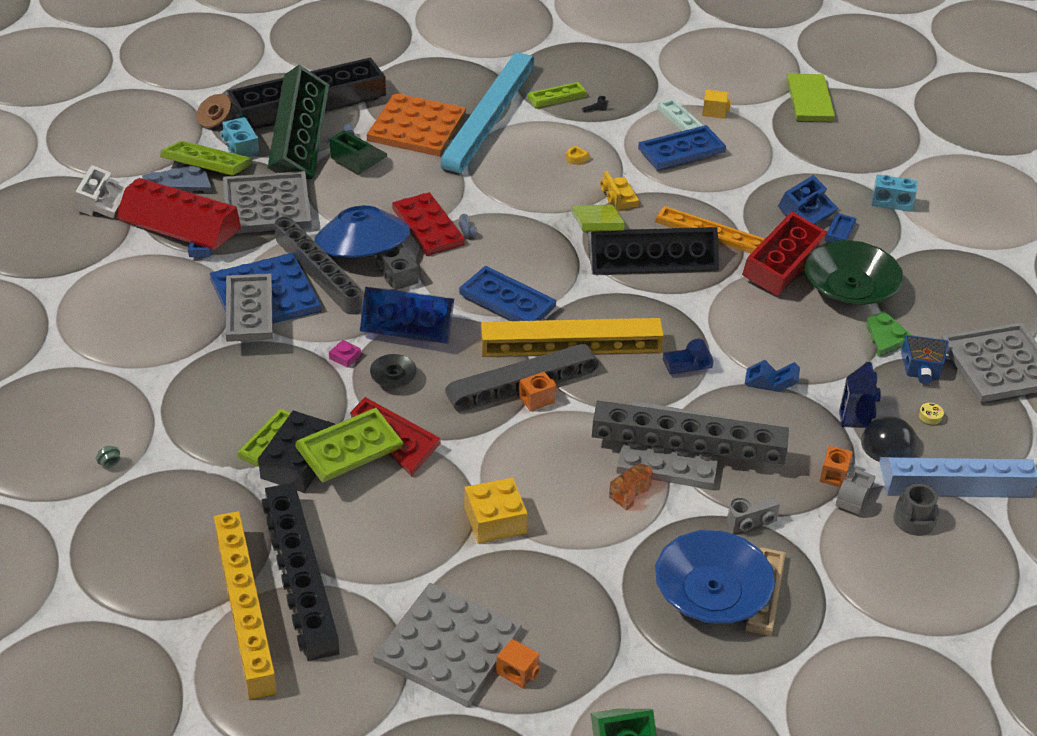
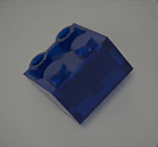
[839,362,881,428]

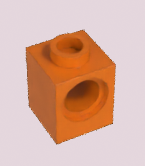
[519,372,557,411]
[819,445,853,487]
[496,639,541,689]

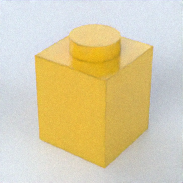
[702,90,731,119]

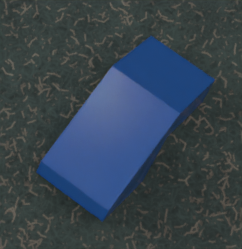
[744,360,800,392]

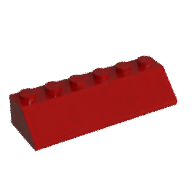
[116,178,241,250]

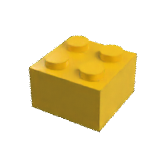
[464,477,528,544]

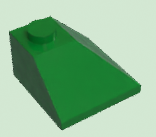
[590,709,657,736]

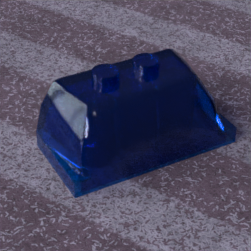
[360,287,455,344]

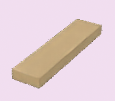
[745,547,786,637]

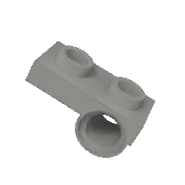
[835,467,876,514]
[727,497,780,534]

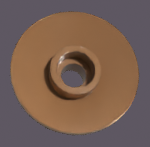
[196,94,232,128]

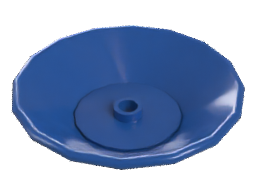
[314,205,410,258]
[655,530,775,624]

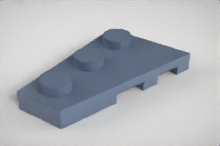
[142,165,212,194]

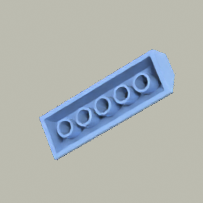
[879,457,1037,497]

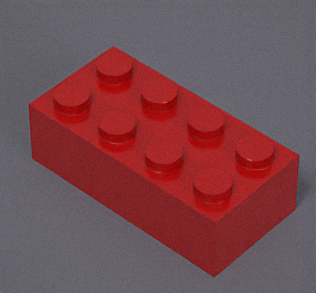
[742,211,827,296]

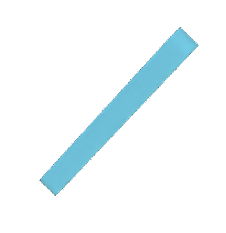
[441,52,534,174]

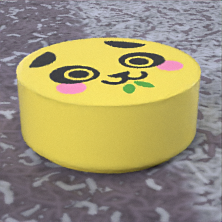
[919,403,944,425]

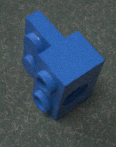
[778,175,838,225]

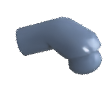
[459,214,476,239]

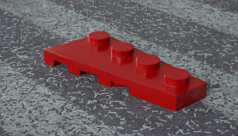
[350,397,441,477]

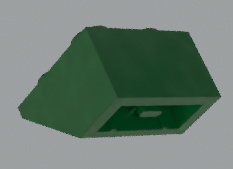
[330,130,387,174]

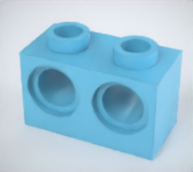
[221,117,259,157]
[871,175,917,212]

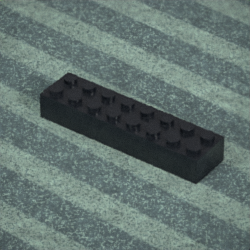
[227,57,386,128]

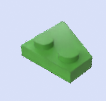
[866,311,913,357]

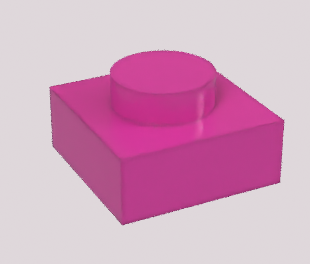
[329,340,361,368]

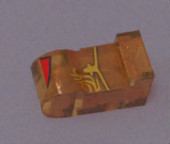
[609,464,653,511]

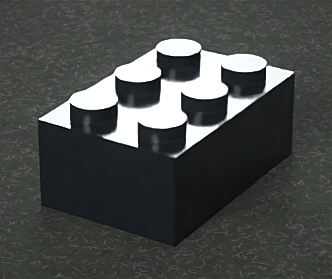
[258,410,336,493]

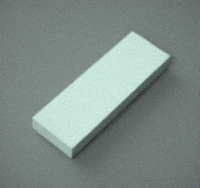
[657,98,703,131]

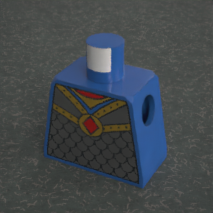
[901,335,949,384]

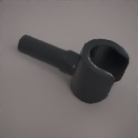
[582,96,609,112]

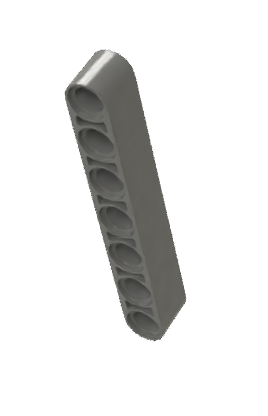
[275,217,362,314]
[445,344,599,412]

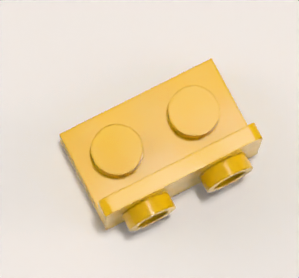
[600,171,639,210]

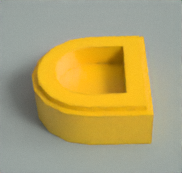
[566,145,590,165]

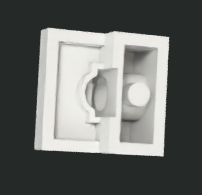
[72,165,128,218]

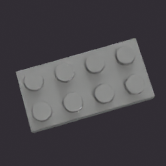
[226,274,273,342]

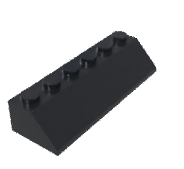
[588,227,719,273]

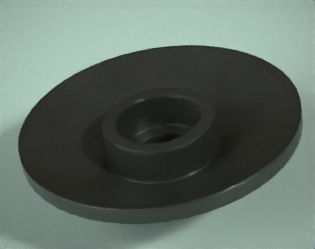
[370,354,417,388]

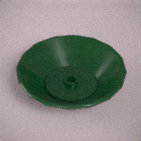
[805,240,903,305]

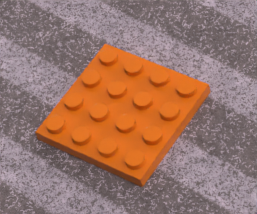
[366,93,466,157]

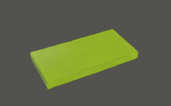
[786,73,835,122]
[160,140,252,175]
[572,205,625,232]
[295,408,403,483]

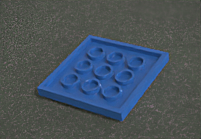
[210,253,321,324]

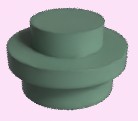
[96,446,120,468]

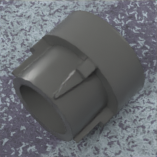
[893,483,939,536]

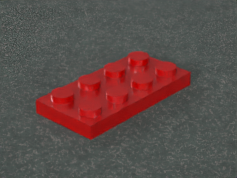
[392,192,465,256]

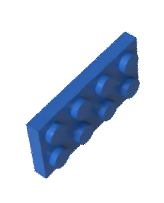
[638,125,726,170]
[459,265,556,321]

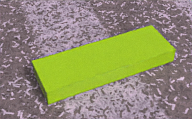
[527,82,587,109]
[238,408,291,467]

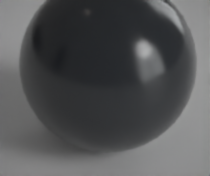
[861,416,919,462]

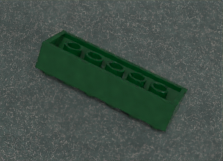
[267,64,329,179]

